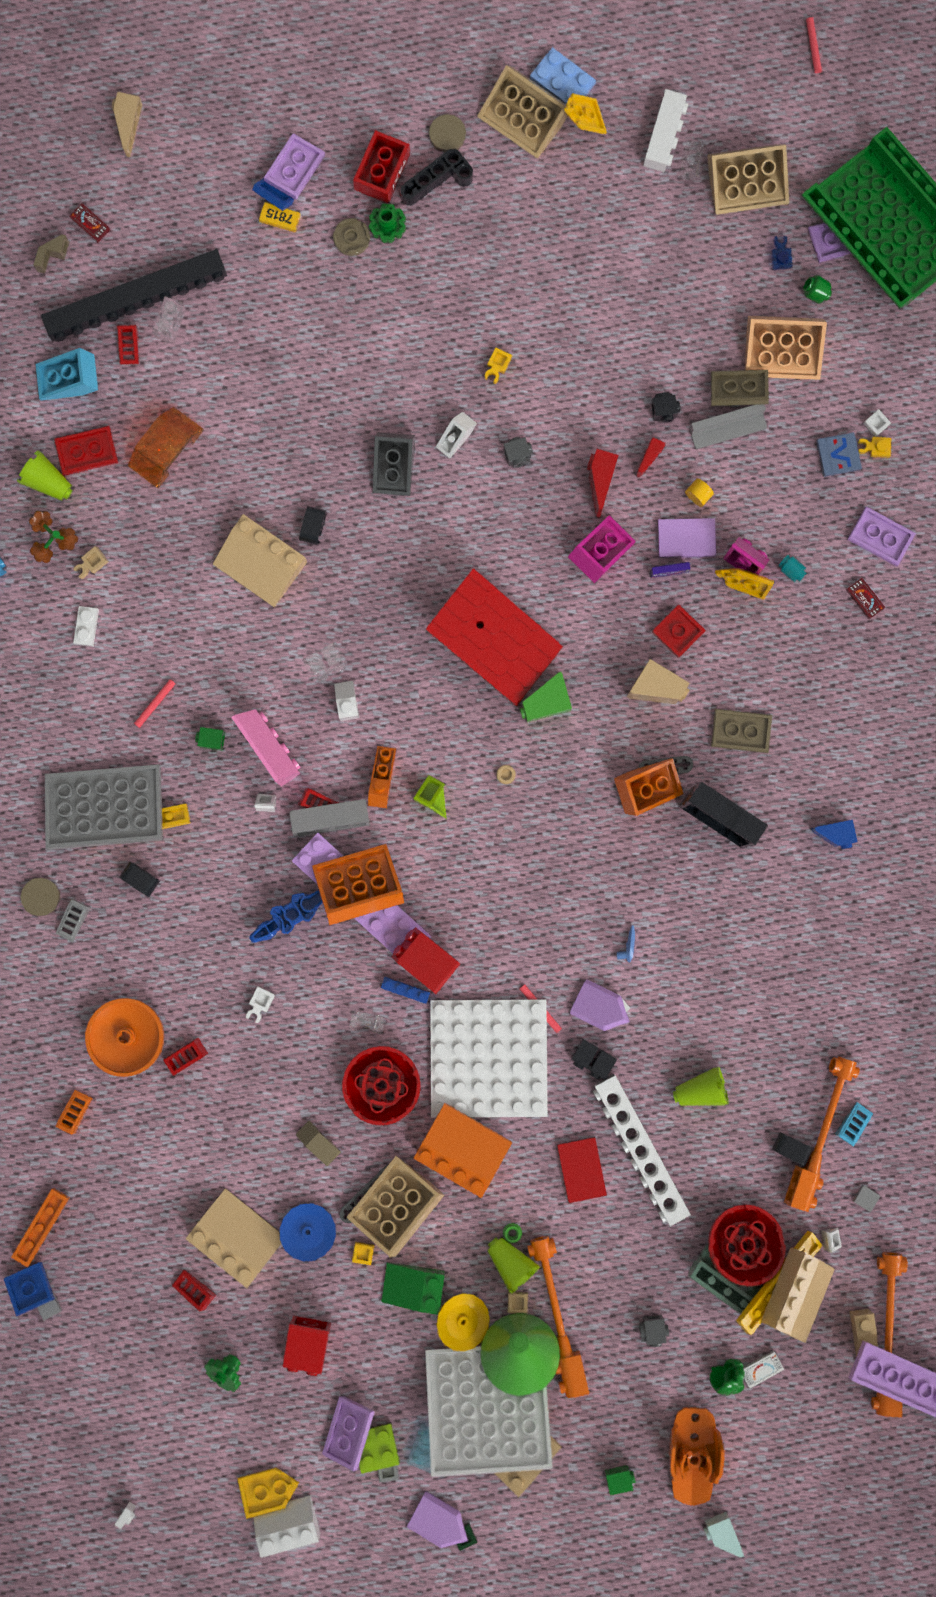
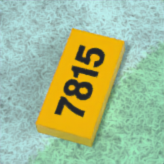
[259,202,301,232]

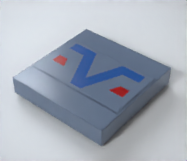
[816,432,862,477]

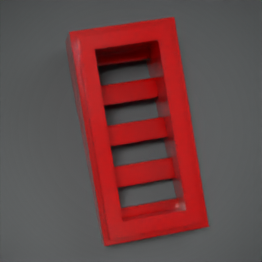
[117,325,139,365]
[636,438,666,478]
[298,788,339,808]
[163,1038,208,1076]
[172,1270,216,1312]

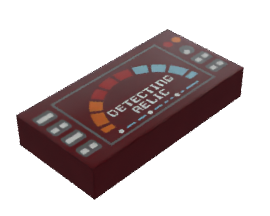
[69,203,110,243]
[846,578,885,619]

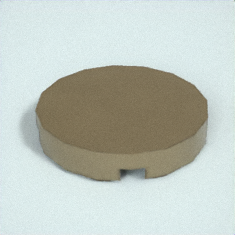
[429,114,466,152]
[333,218,370,256]
[20,878,61,916]

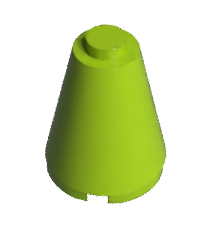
[17,450,73,501]
[673,1067,729,1106]
[487,1237,540,1294]

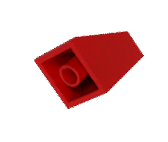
[391,927,461,994]
[283,1315,332,1376]

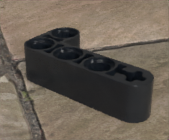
[400,149,473,206]

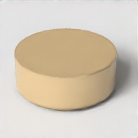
[496,765,516,784]

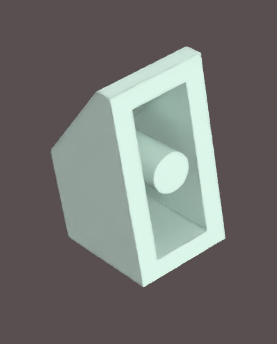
[704,1512,744,1558]

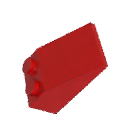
[587,449,619,518]

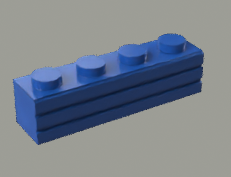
[381,976,430,1004]

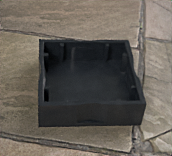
[679,781,768,849]

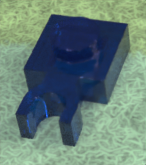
[772,236,793,270]

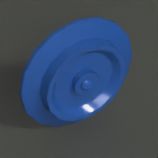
[280,1203,336,1261]

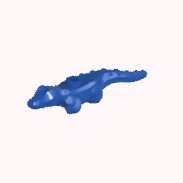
[249,889,323,943]

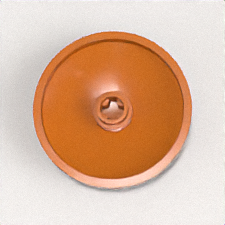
[85,998,164,1077]

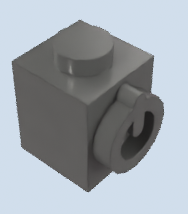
[503,437,533,468]
[639,1315,669,1347]

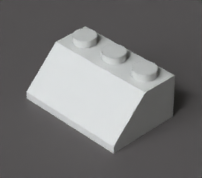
[254,1495,320,1558]

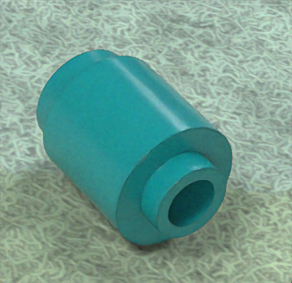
[778,555,807,582]

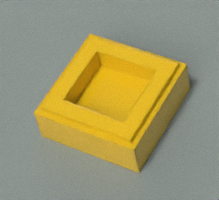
[352,1242,374,1265]

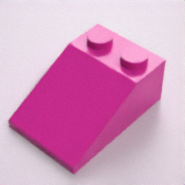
[568,515,636,584]
[723,537,770,575]

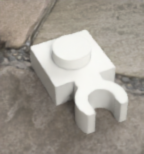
[246,986,275,1023]

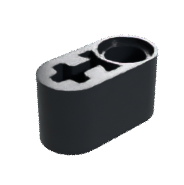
[299,506,327,545]
[119,861,160,897]
[772,1132,813,1166]

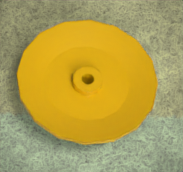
[436,1293,490,1352]

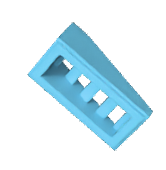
[835,1102,873,1147]

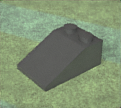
[373,432,415,496]

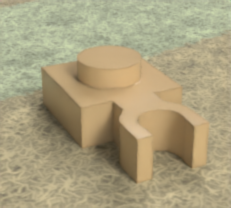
[73,546,109,579]

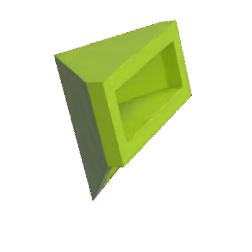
[414,775,447,819]

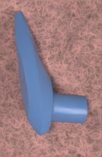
[617,925,635,963]

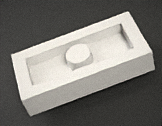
[73,606,99,647]

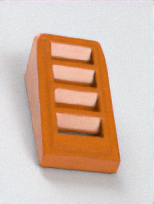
[55,1090,93,1135]

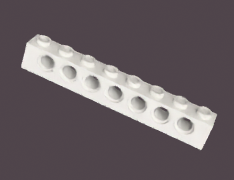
[593,1074,691,1226]

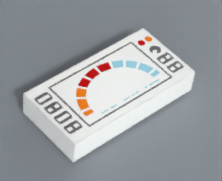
[743,1350,784,1388]

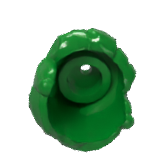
[709,1358,745,1396]

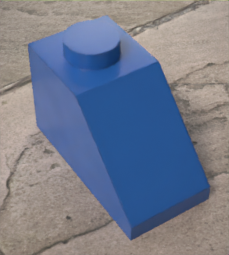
[811,820,858,849]

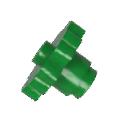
[369,204,406,243]
[204,1354,241,1392]

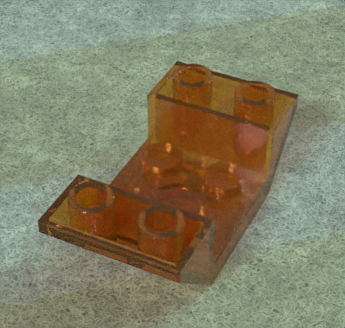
[128,407,204,489]

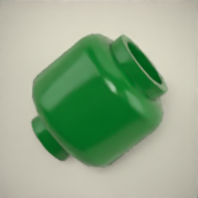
[803,275,832,304]

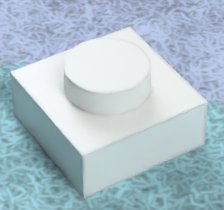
[863,409,891,437]
[114,1502,136,1529]

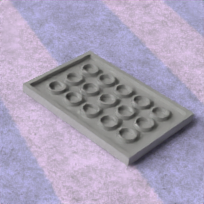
[45,764,163,850]

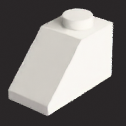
[436,412,477,458]
[334,681,359,721]

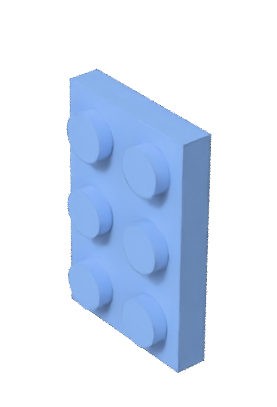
[530,47,596,104]

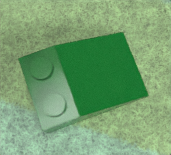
[381,1262,445,1315]

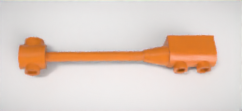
[784,1056,860,1212]
[527,1236,589,1398]
[871,1252,908,1418]

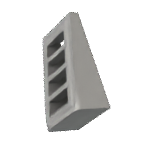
[56,899,91,942]

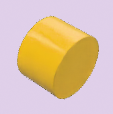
[685,478,714,507]

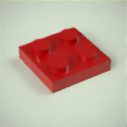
[652,604,706,658]

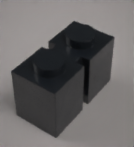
[571,1038,617,1080]

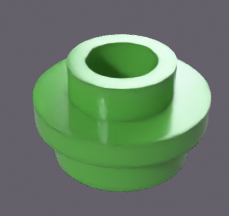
[503,1223,522,1243]

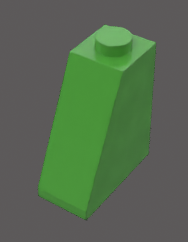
[520,672,572,723]

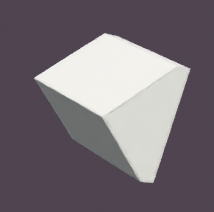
[255,794,276,812]
[821,1228,842,1252]

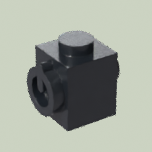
[651,392,680,423]

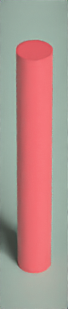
[806,17,822,73]
[134,679,176,728]
[519,984,562,1033]

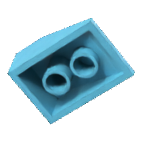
[36,348,98,401]

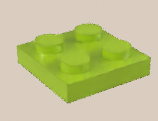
[359,1423,400,1474]

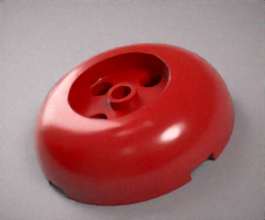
[342,1046,421,1125]
[708,1205,786,1286]

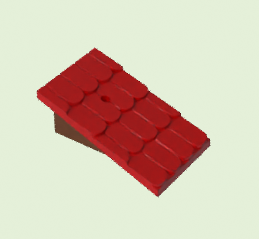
[426,568,563,707]

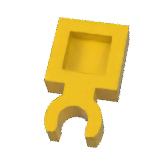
[485,347,512,384]
[858,437,891,458]

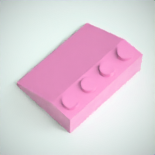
[231,709,301,787]

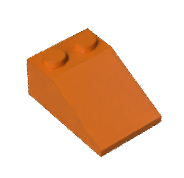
[614,758,684,816]

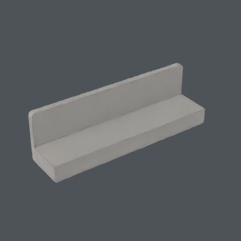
[689,404,767,449]
[290,799,370,837]

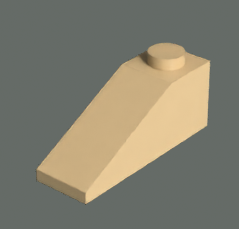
[112,92,142,157]
[849,1309,878,1357]

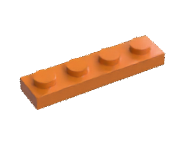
[11,1188,70,1267]

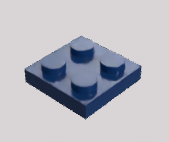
[3,1262,55,1316]

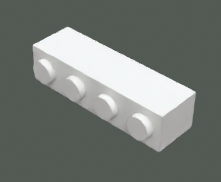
[644,89,689,172]

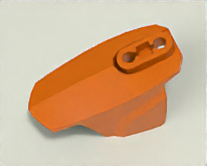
[669,1407,725,1506]

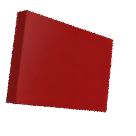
[54,426,119,476]
[557,1137,607,1203]

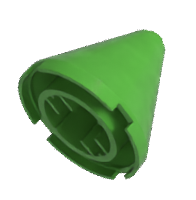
[481,1313,560,1396]

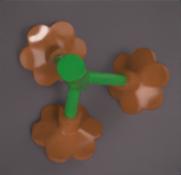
[29,511,78,563]

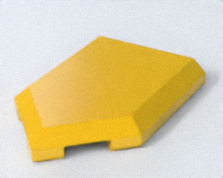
[564,93,607,134]
[715,568,774,600]
[237,1467,299,1519]

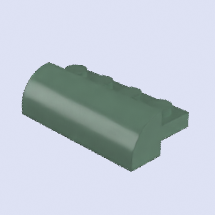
[688,1244,764,1314]

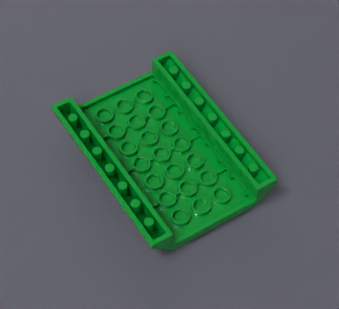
[801,127,936,309]

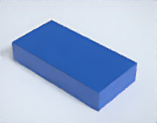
[252,178,294,211]

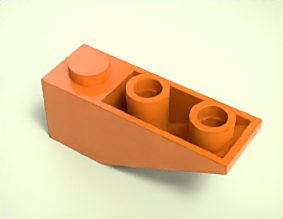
[368,746,396,808]

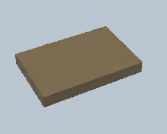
[711,370,769,406]
[711,709,772,753]

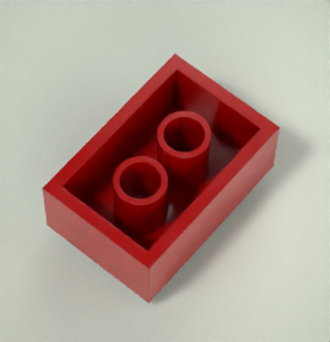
[353,130,410,204]

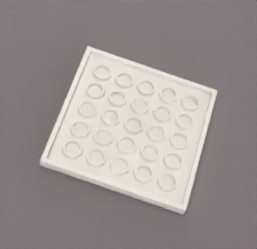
[430,999,548,1118]
[425,1346,553,1477]

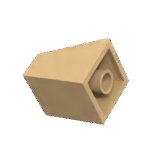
[627,659,690,704]

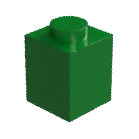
[195,727,226,751]
[605,1465,636,1496]

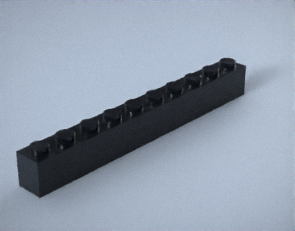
[41,249,227,342]

